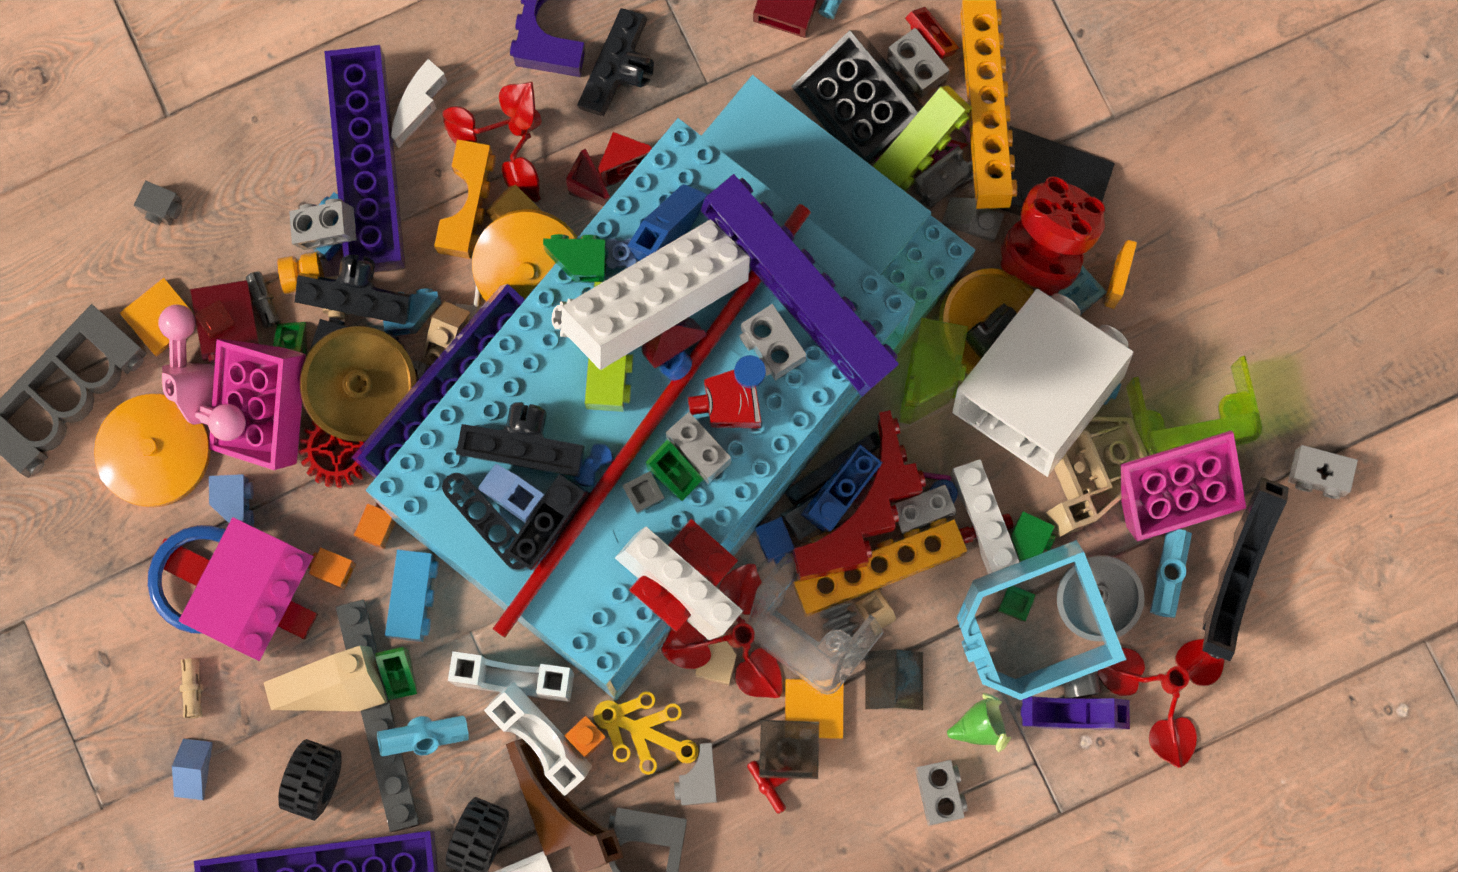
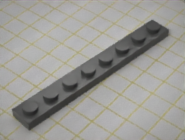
[336,599,420,832]

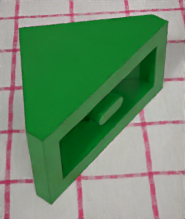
[646,439,703,501]
[375,647,417,700]

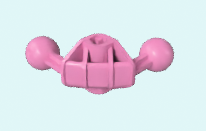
[159,304,246,441]

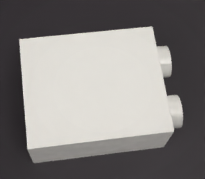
[952,289,1133,477]

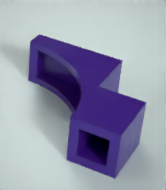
[1021,696,1130,730]

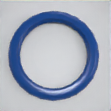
[147,525,226,634]

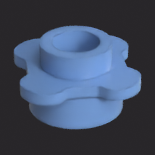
[606,238,636,269]

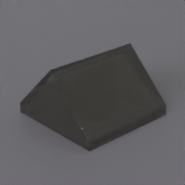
[865,649,923,711]
[759,720,819,779]

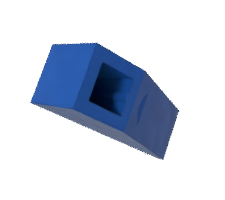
[628,184,708,261]
[801,445,882,532]

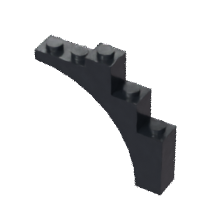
[1202,477,1289,661]

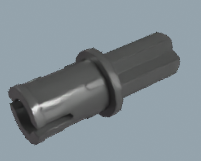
[246,271,281,328]

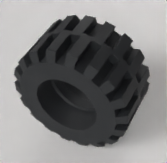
[278,739,342,821]
[446,797,509,872]

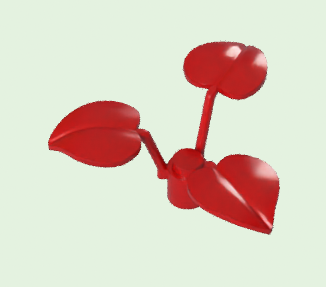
[442,82,542,202]
[661,563,782,698]
[1097,639,1224,768]

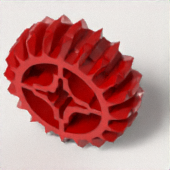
[299,421,367,489]

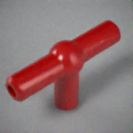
[747,760,793,814]

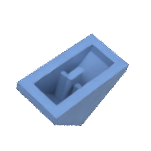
[172,739,213,800]

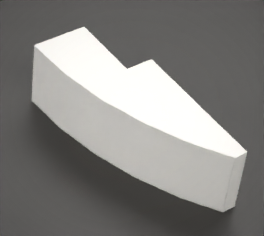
[391,59,447,148]

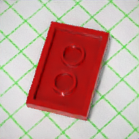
[629,519,738,632]

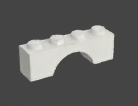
[950,459,1019,574]
[484,682,592,796]

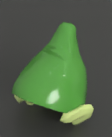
[947,693,1011,752]

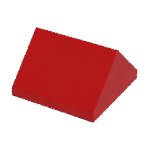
[598,132,652,188]

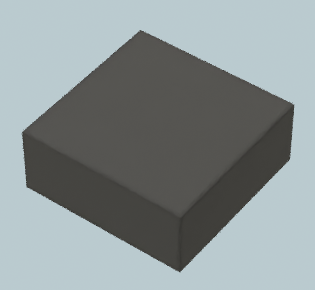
[622,471,665,514]

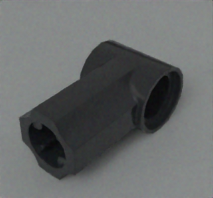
[963,303,1017,359]

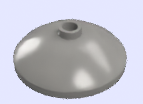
[1057,555,1144,641]

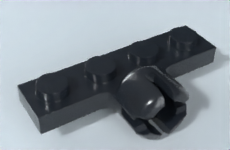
[577,8,654,117]
[294,255,411,325]
[456,402,585,477]

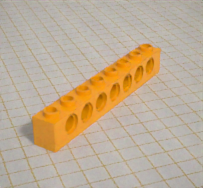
[960,0,1017,209]

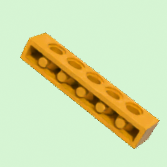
[793,518,967,617]

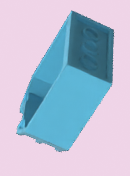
[957,540,1126,700]

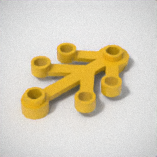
[593,691,699,775]

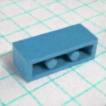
[385,550,439,642]

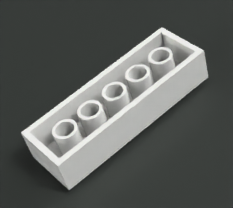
[562,219,750,370]

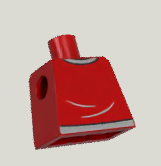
[688,370,761,428]

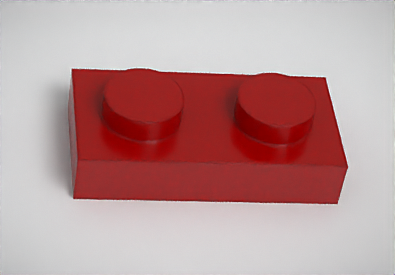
[905,7,959,59]

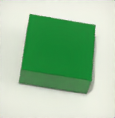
[998,585,1036,622]

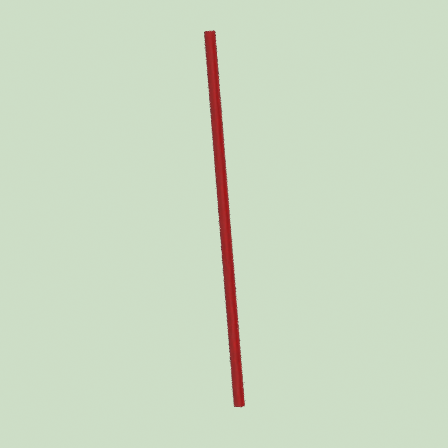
[492,204,811,638]

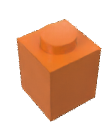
[354,503,396,549]
[308,547,356,590]
[564,716,607,759]

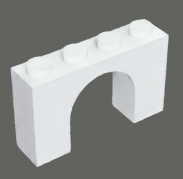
[615,527,743,640]
[448,651,574,702]

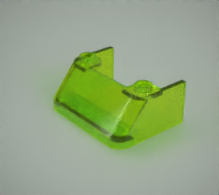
[899,318,968,424]
[1126,356,1262,455]

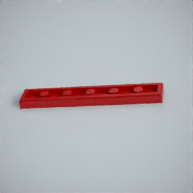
[162,538,318,640]

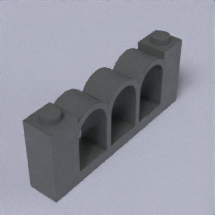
[0,304,147,478]
[608,807,687,872]

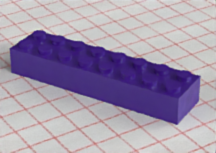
[324,45,406,272]
[701,174,899,397]
[352,284,525,478]
[194,831,438,872]

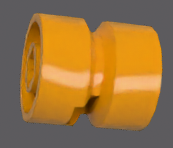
[277,251,324,294]

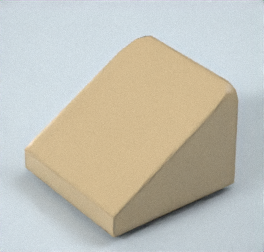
[854,589,896,634]

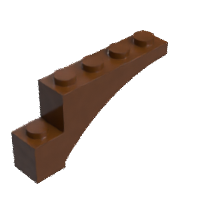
[506,739,624,872]

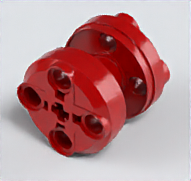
[1000,177,1105,296]

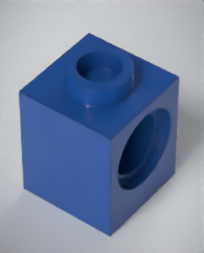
[755,517,795,565]

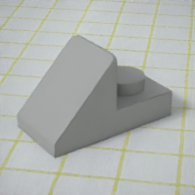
[942,197,1004,243]

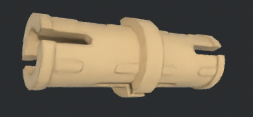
[180,658,203,719]

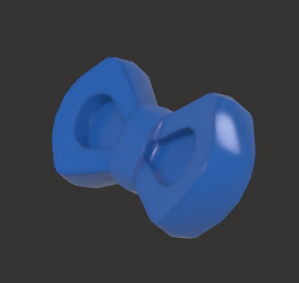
[574,444,614,487]

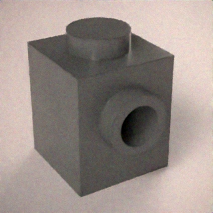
[134,180,182,225]

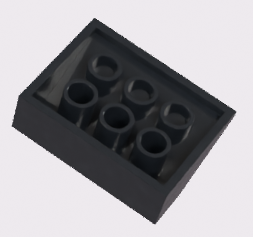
[791,30,924,164]
[991,126,1115,217]

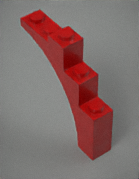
[792,410,926,582]

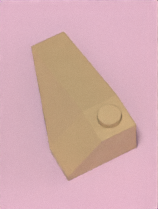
[264,646,387,711]

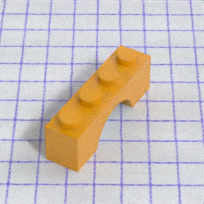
[434,139,496,259]

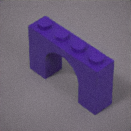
[510,0,586,77]

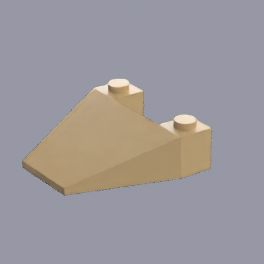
[1046,417,1148,538]

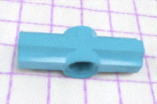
[1150,529,1192,618]
[377,716,469,756]

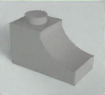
[674,743,717,806]

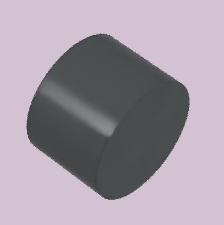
[1063,671,1102,699]

